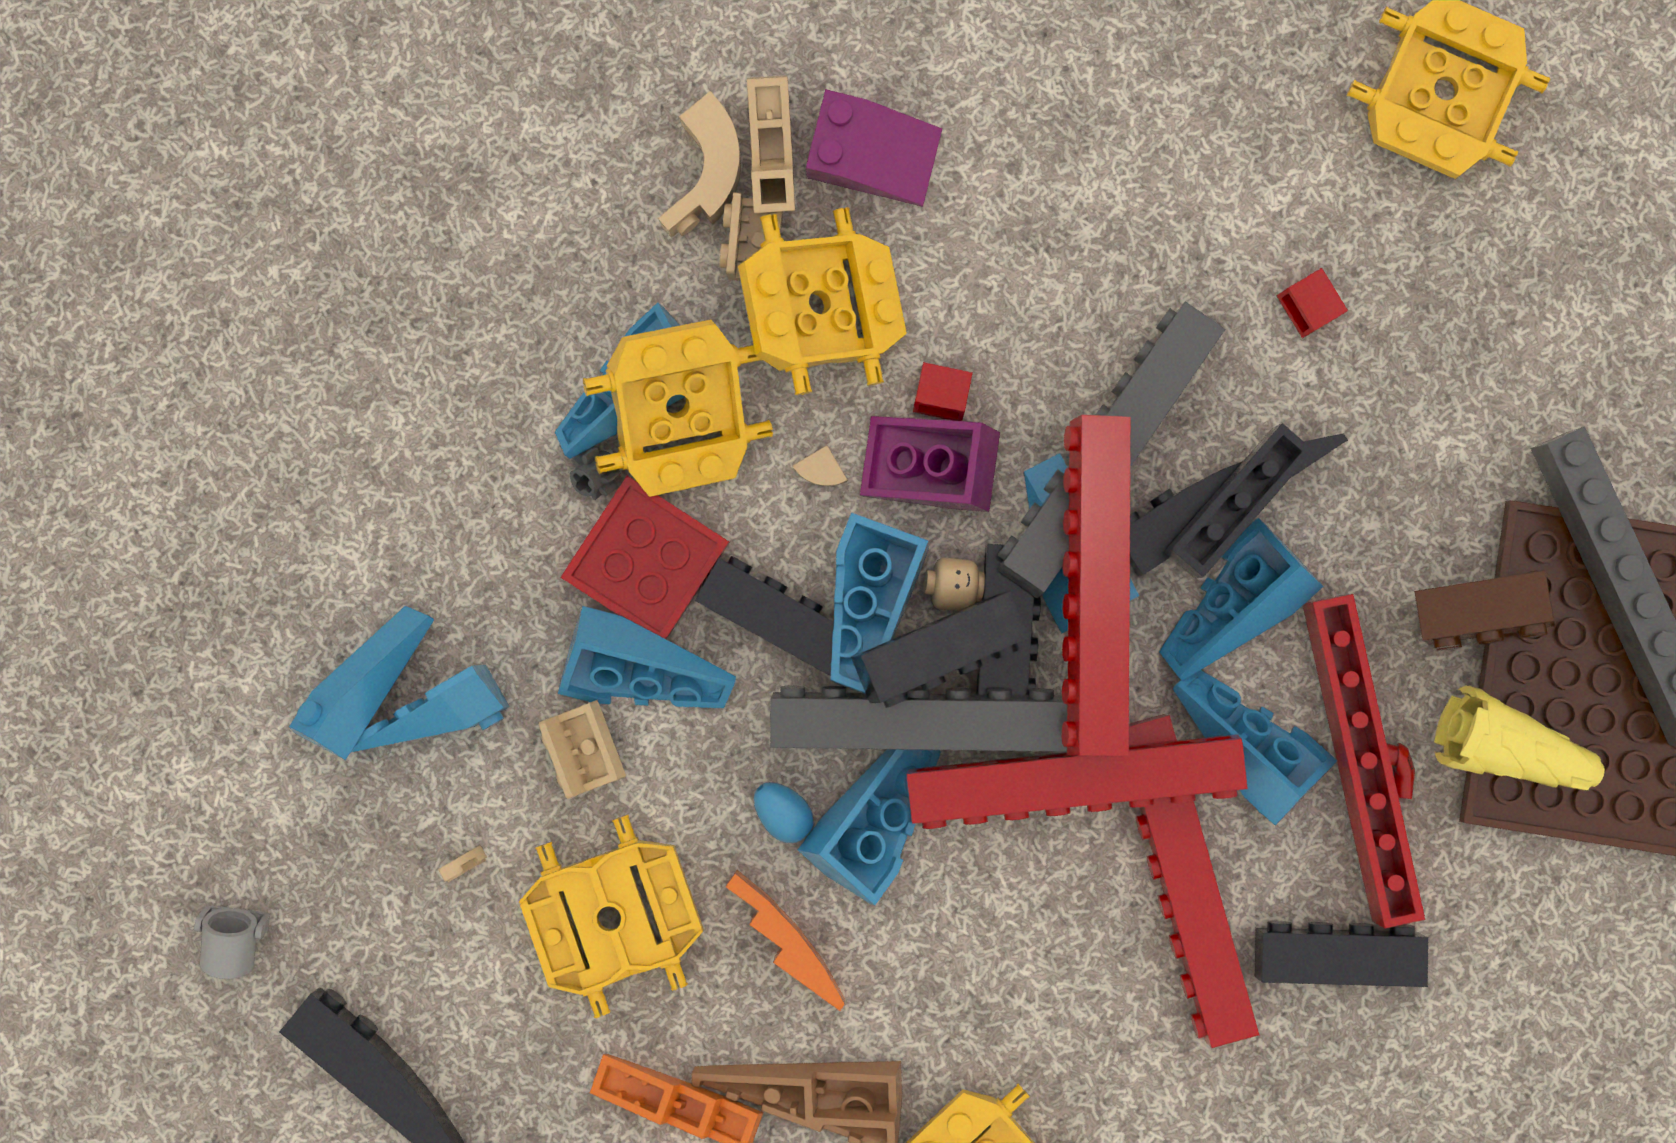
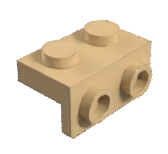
[720,192,783,281]
[539,700,626,799]

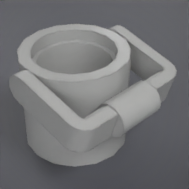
[194,906,270,979]

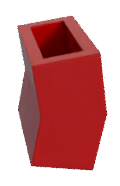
[1276,268,1348,338]
[913,362,973,421]

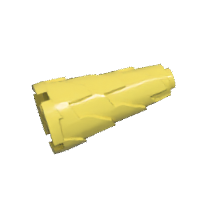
[1434,686,1605,790]

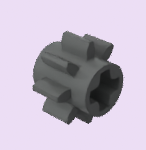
[570,447,621,500]

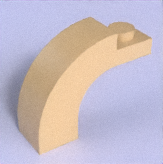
[747,75,795,213]
[658,91,741,238]

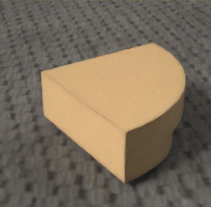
[792,446,848,486]
[438,845,487,882]

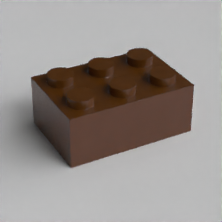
[1414,571,1555,651]

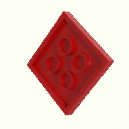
[560,475,730,640]

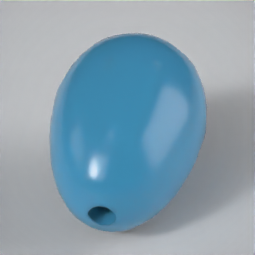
[754,782,814,843]

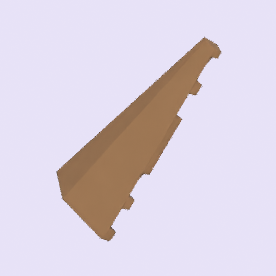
[691,1061,902,1143]

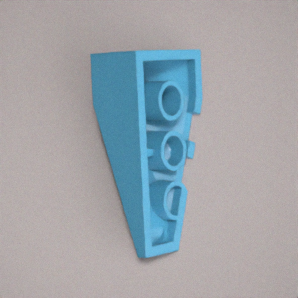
[351,665,510,752]

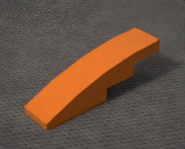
[726,870,845,1011]
[589,1054,763,1143]

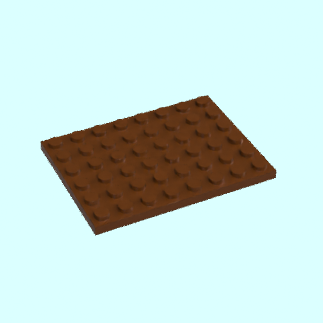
[1459,500,1676,856]

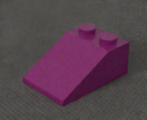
[806,89,942,207]
[860,416,1000,512]

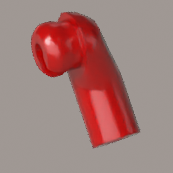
[1387,743,1415,799]

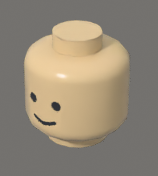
[924,557,985,611]

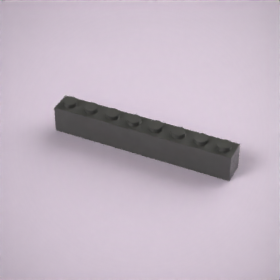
[997,301,1226,598]
[1530,427,1676,746]
[770,685,1067,752]

